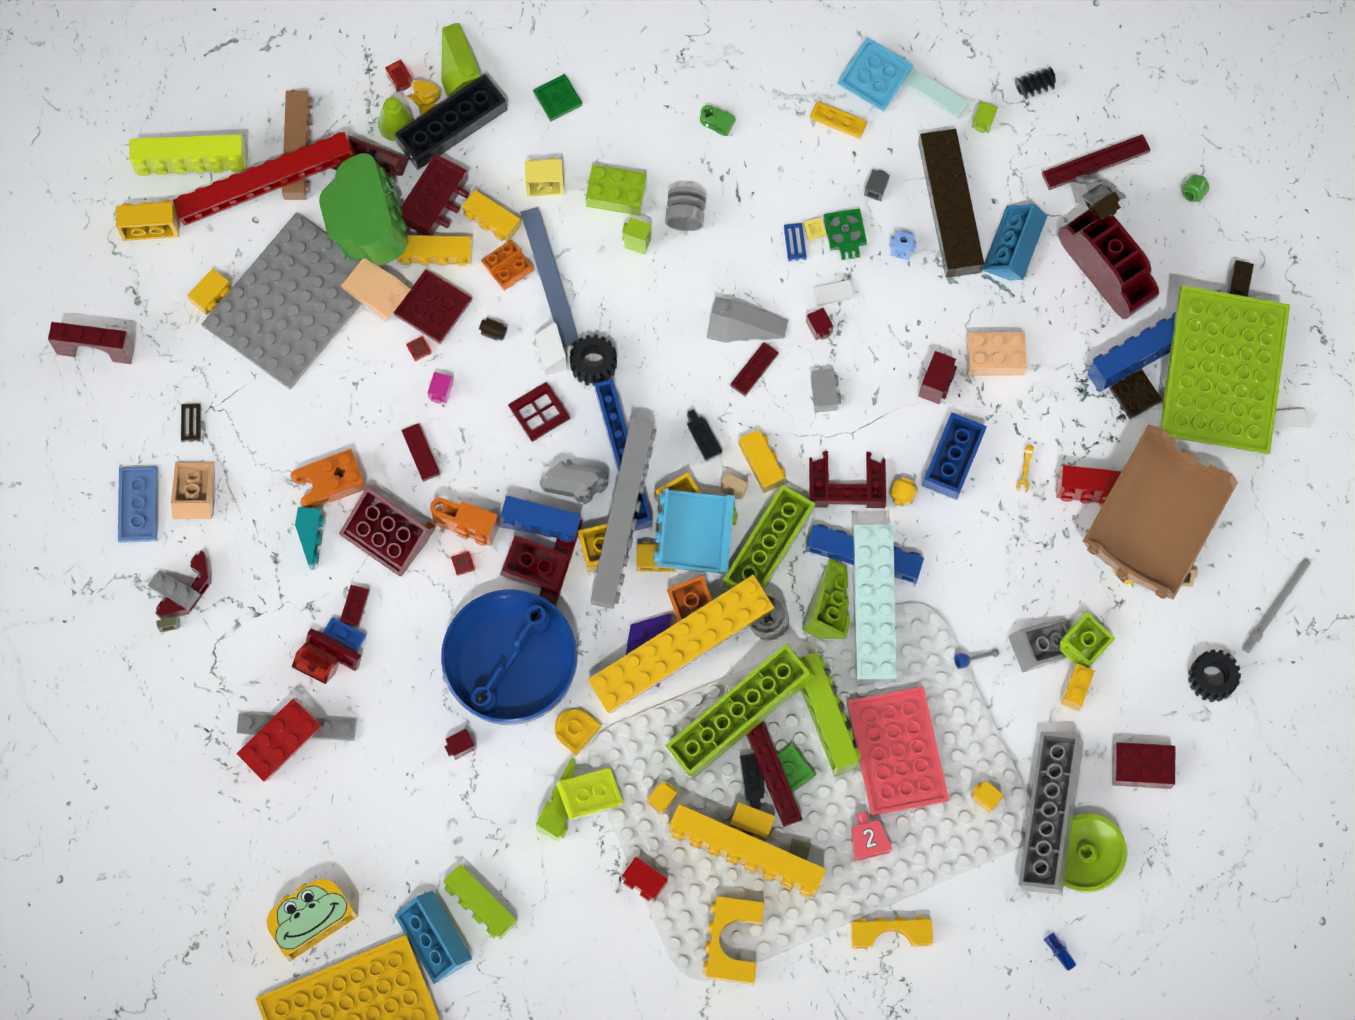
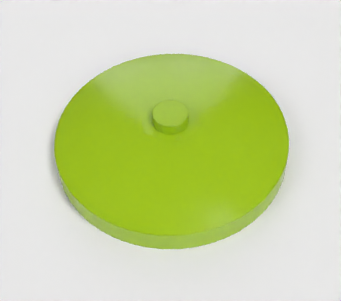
[1064,813,1128,893]

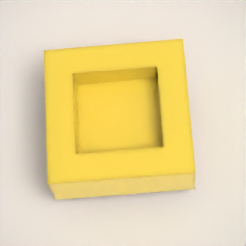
[803,218,826,241]

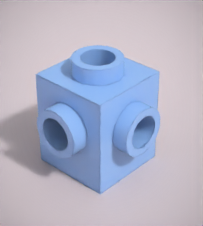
[889,230,917,260]

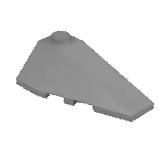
[707,296,788,343]

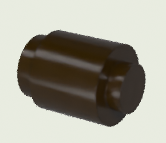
[478,317,508,341]

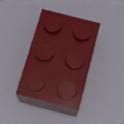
[1112,742,1176,789]

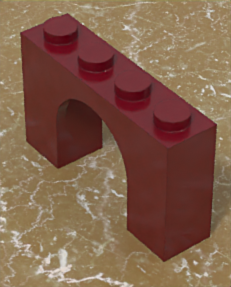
[48,321,135,364]

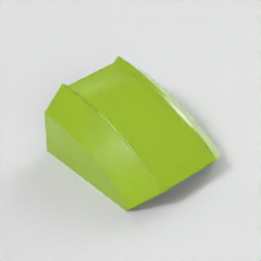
[1060,611,1116,668]

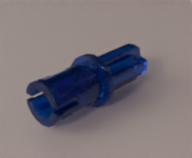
[1044,932,1076,971]

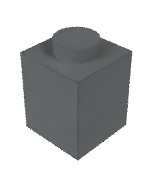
[864,169,890,202]

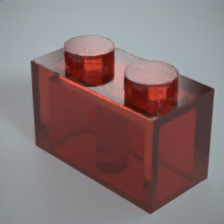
[292,642,340,684]

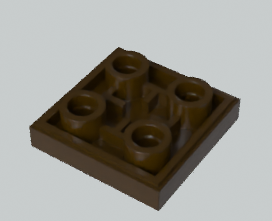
[1110,369,1162,420]

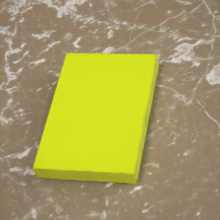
[556,767,624,820]

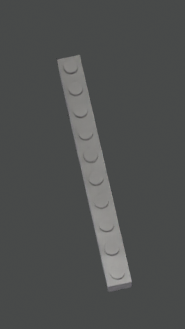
[591,418,657,609]

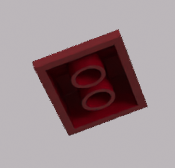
[500,535,569,592]

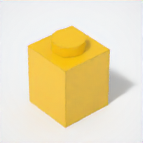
[971,780,1004,814]
[647,781,677,815]

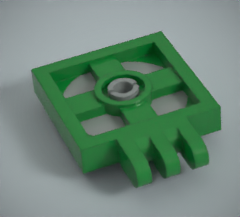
[823,208,867,260]

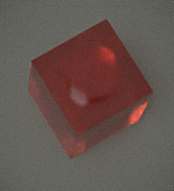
[385,59,412,92]

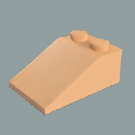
[340,258,411,322]
[171,462,214,519]

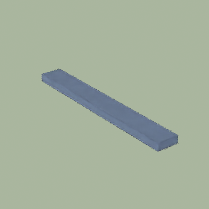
[520,207,579,347]

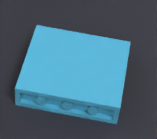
[653,488,735,574]

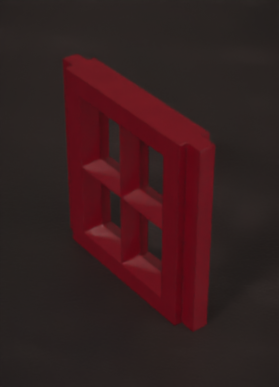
[508,382,571,442]

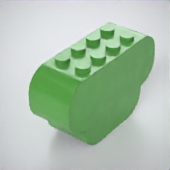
[319,153,407,265]

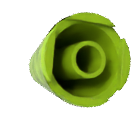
[378,97,414,141]

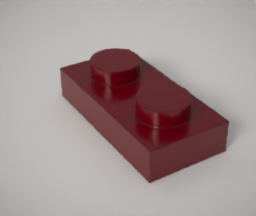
[340,585,370,627]

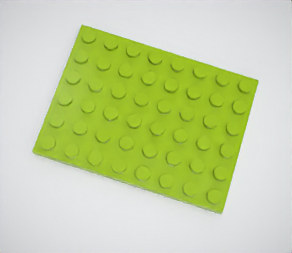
[1160,285,1290,454]

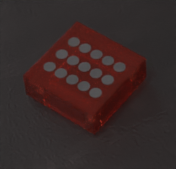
[406,336,432,362]
[451,551,475,576]

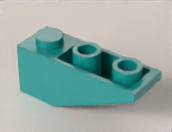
[295,507,325,570]

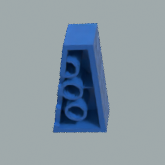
[500,495,581,542]

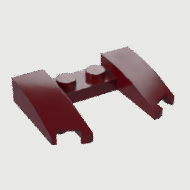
[809,451,887,509]

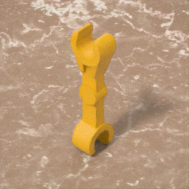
[1016,445,1034,493]

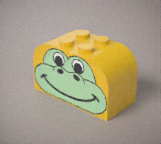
[267,879,358,962]

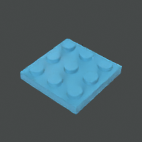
[837,37,914,112]

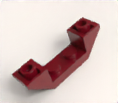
[155,551,211,620]

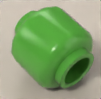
[1182,174,1210,202]

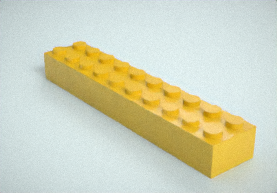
[587,575,776,714]

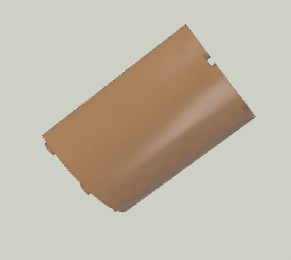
[1082,424,1238,600]

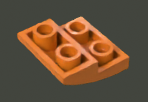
[481,240,534,291]

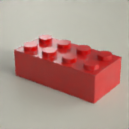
[1056,465,1122,506]
[236,698,323,782]

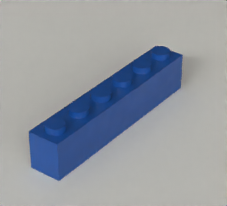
[806,524,924,584]

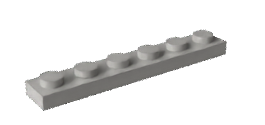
[237,713,357,741]

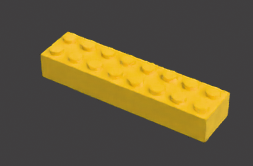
[669,804,826,898]

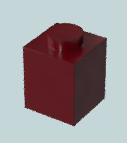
[806,307,834,340]
[444,729,476,760]

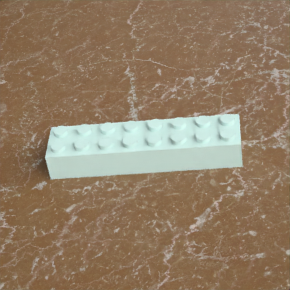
[853,524,897,682]

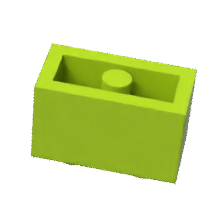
[622,217,652,255]

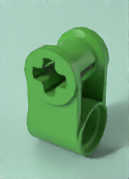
[700,105,736,136]

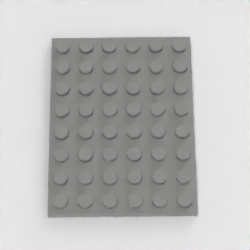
[201,213,362,390]

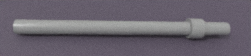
[1243,558,1311,653]

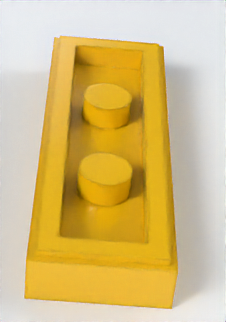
[810,101,868,139]

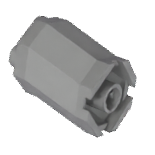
[539,459,609,505]

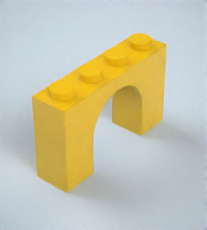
[703,896,764,985]

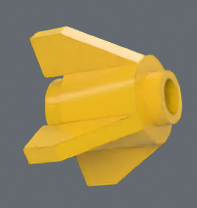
[406,80,441,116]

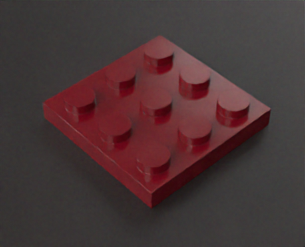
[394,269,472,345]

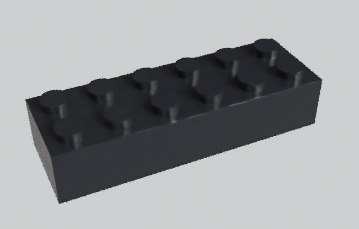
[395,74,508,170]

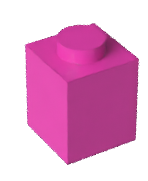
[427,372,453,404]

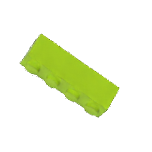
[443,864,517,940]

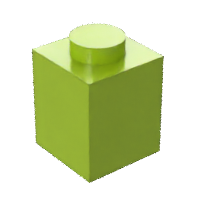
[972,101,998,133]

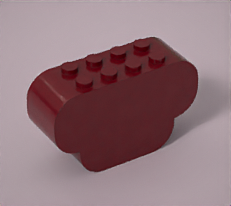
[1059,209,1159,319]

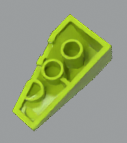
[441,23,480,97]
[802,558,851,639]
[536,758,576,841]

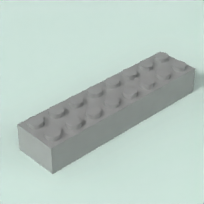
[1018,731,1084,895]

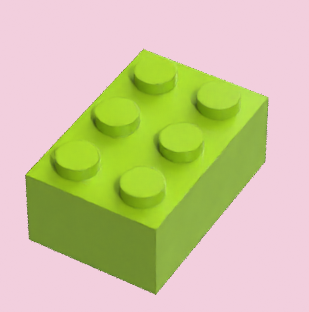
[585,164,647,216]

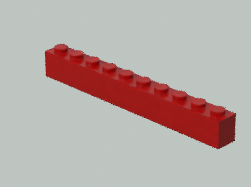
[173,132,355,226]

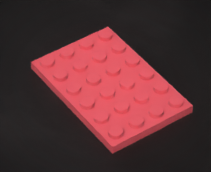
[846,686,949,817]

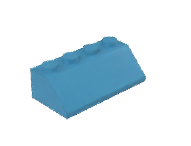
[983,204,1048,280]
[394,890,472,984]

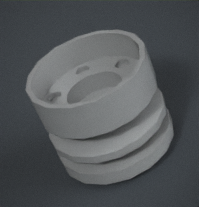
[665,186,706,231]
[749,595,790,641]

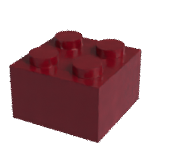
[918,351,958,404]

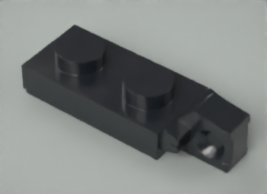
[687,409,722,462]
[739,754,765,810]

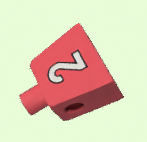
[851,812,892,862]

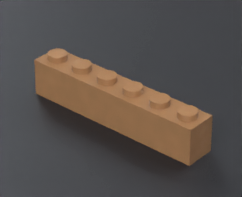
[282,91,313,200]

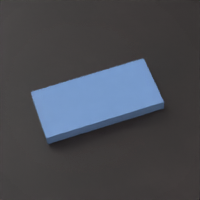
[118,466,158,543]

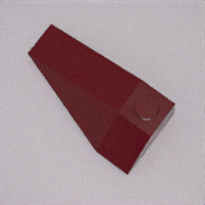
[331,132,409,176]

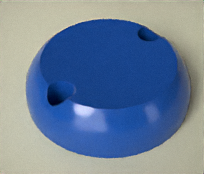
[441,589,578,725]

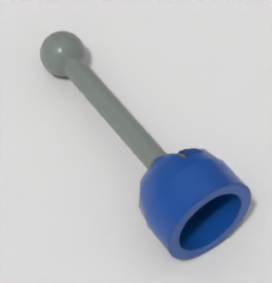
[954,649,999,669]

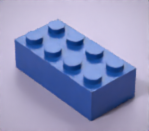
[922,412,987,500]

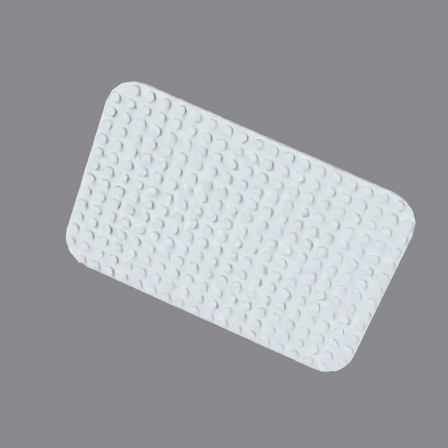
[587,602,1031,982]

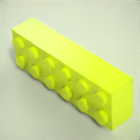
[129,134,247,176]

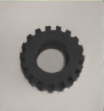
[569,334,617,386]
[1188,649,1241,702]

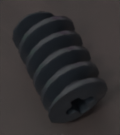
[1015,67,1056,99]

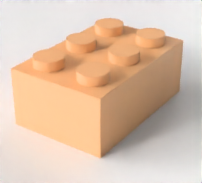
[966,332,1027,376]

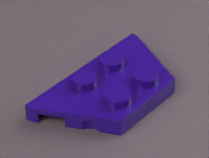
[625,613,672,687]

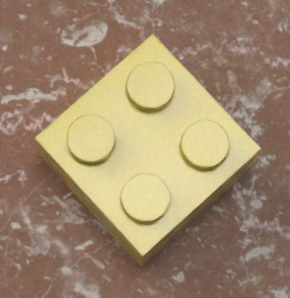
[524,158,564,197]

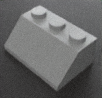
[1071,175,1126,206]

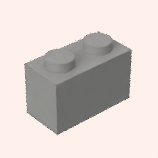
[810,369,841,413]

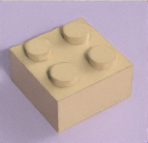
[721,472,748,500]

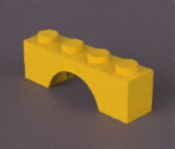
[850,916,933,949]

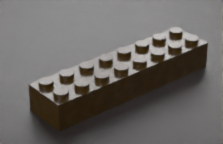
[918,129,985,278]

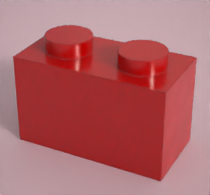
[622,857,668,902]

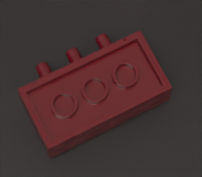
[401,154,470,236]

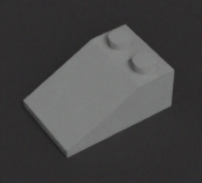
[1009,618,1069,673]

